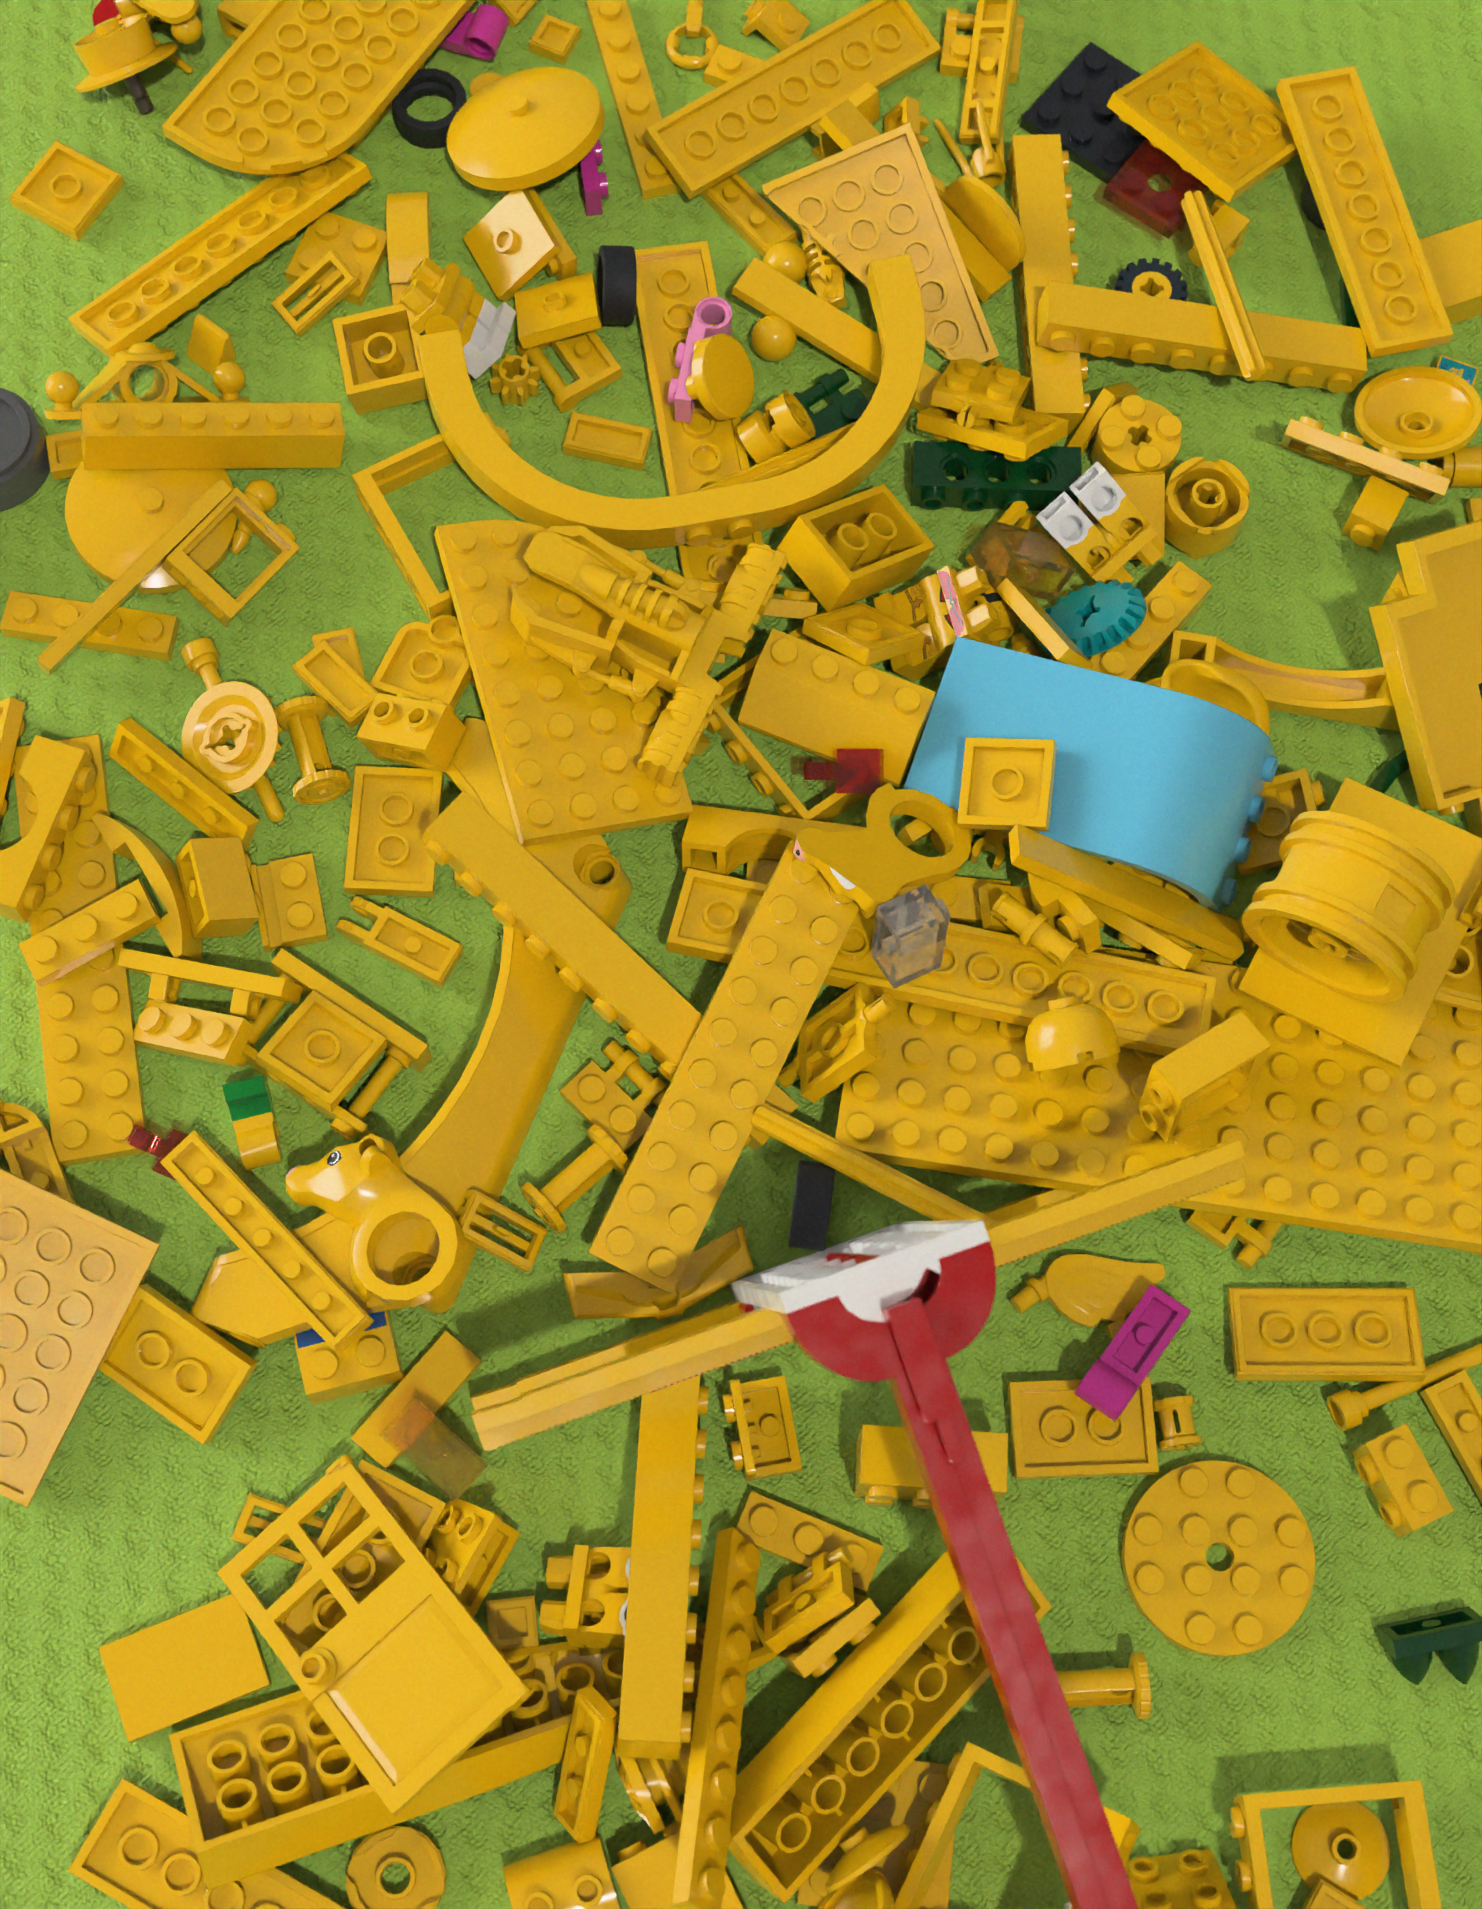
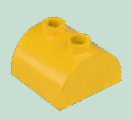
[503,1833,621,1909]

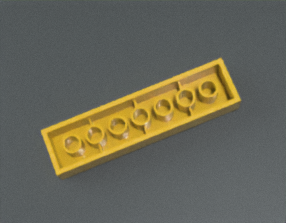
[728,1550,1052,1904]

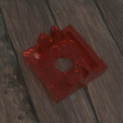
[1102,138,1210,239]

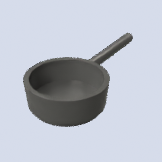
[0,388,50,512]

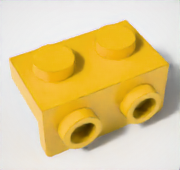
[722,1375,802,1482]

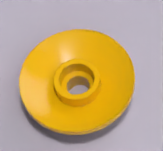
[1291,1802,1390,1901]
[824,1825,910,1893]

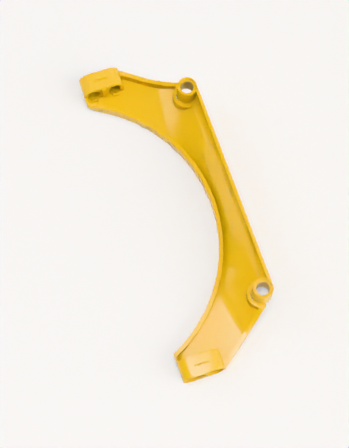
[189,718,632,1349]

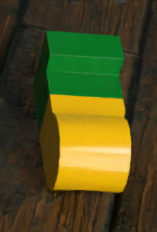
[222,1075,283,1171]

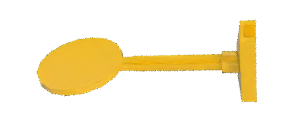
[811,82,1026,271]

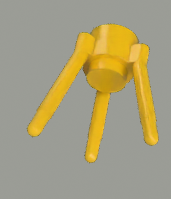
[934,101,1008,188]

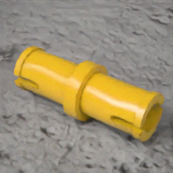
[989,891,1079,969]

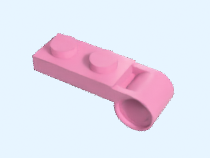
[668,297,732,423]

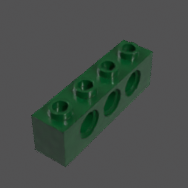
[911,441,1082,512]

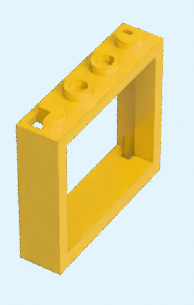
[352,412,523,622]
[707,610,922,822]
[893,1741,1141,1909]
[1229,1780,1442,1909]

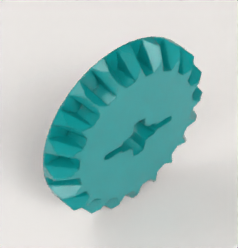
[1039,580,1147,657]

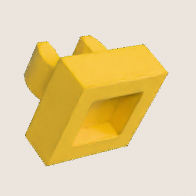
[884,96,929,149]

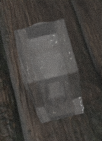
[871,884,950,989]

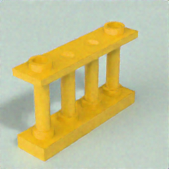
[237,948,432,1142]

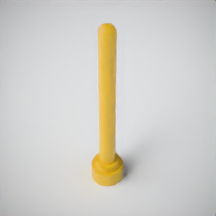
[180,637,285,822]
[1327,1343,1482,1431]

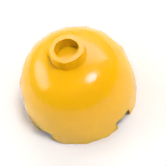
[1025,995,1121,1072]

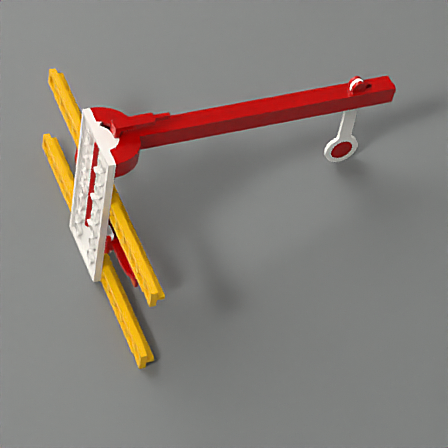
[470,1139,1246,1909]

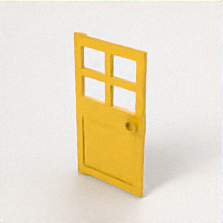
[217,1454,533,1816]

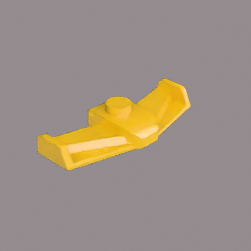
[562,1225,754,1320]

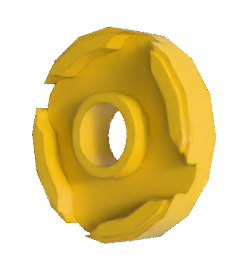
[345,1826,447,1909]

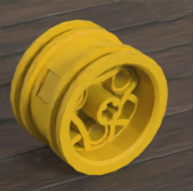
[1242,810,1456,1003]

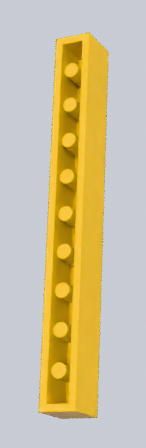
[421,790,798,1150]

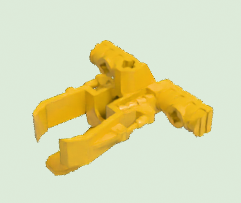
[509,525,789,789]

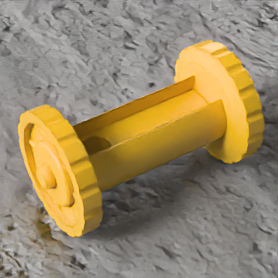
[275,696,351,805]
[520,1124,631,1234]
[1056,1652,1151,1719]

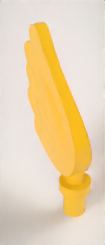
[1010,1254,1166,1328]

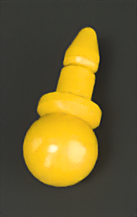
[231,479,277,554]

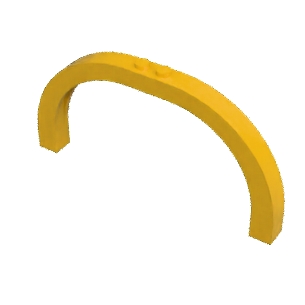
[417,254,926,549]

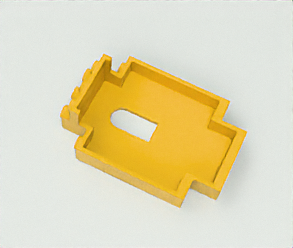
[1369,519,1482,838]

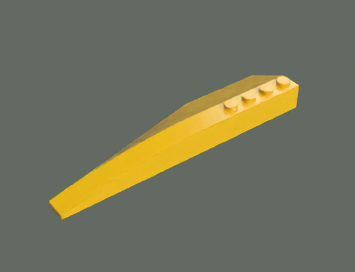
[169,1615,777,1890]

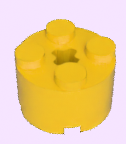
[1091,395,1182,483]
[1165,457,1250,559]

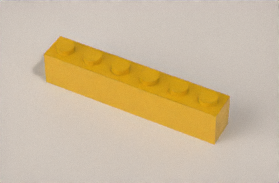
[81,402,345,470]

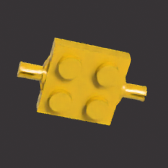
[930,358,1031,428]
[777,981,897,1103]

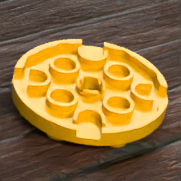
[1121,1460,1316,1657]

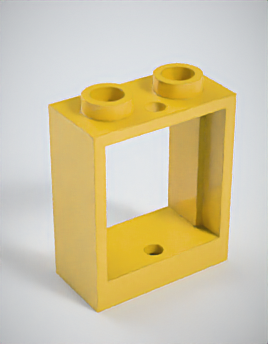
[161,487,300,627]
[1138,1011,1272,1143]

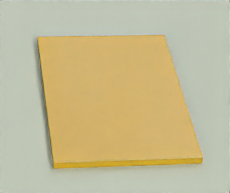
[1237,777,1482,1069]

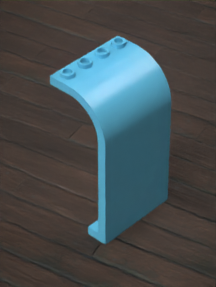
[903,636,1279,913]

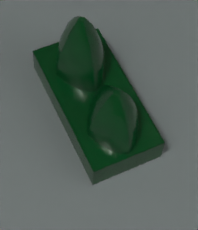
[1377,1606,1482,1685]

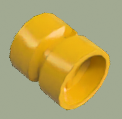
[737,390,816,464]

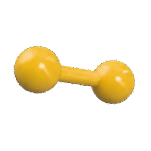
[751,241,808,362]

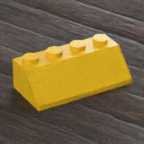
[737,628,936,788]

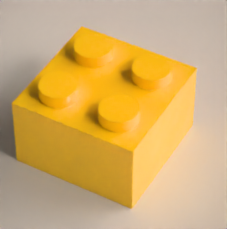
[332,303,428,415]

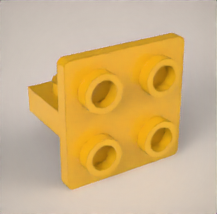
[422,1497,521,1618]
[1125,1849,1237,1909]

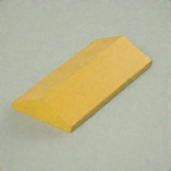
[278,1459,447,1655]

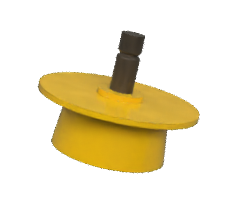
[72,13,178,114]

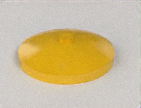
[447,67,605,191]
[65,461,238,594]

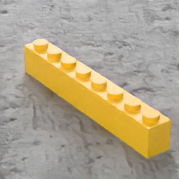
[1008,134,1091,434]
[1037,280,1367,393]
[617,1376,709,1760]

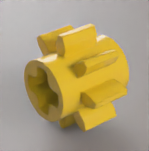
[490,353,540,406]

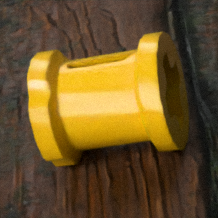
[1153,1396,1203,1451]

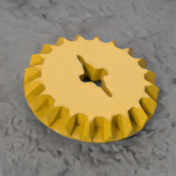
[181,681,284,795]

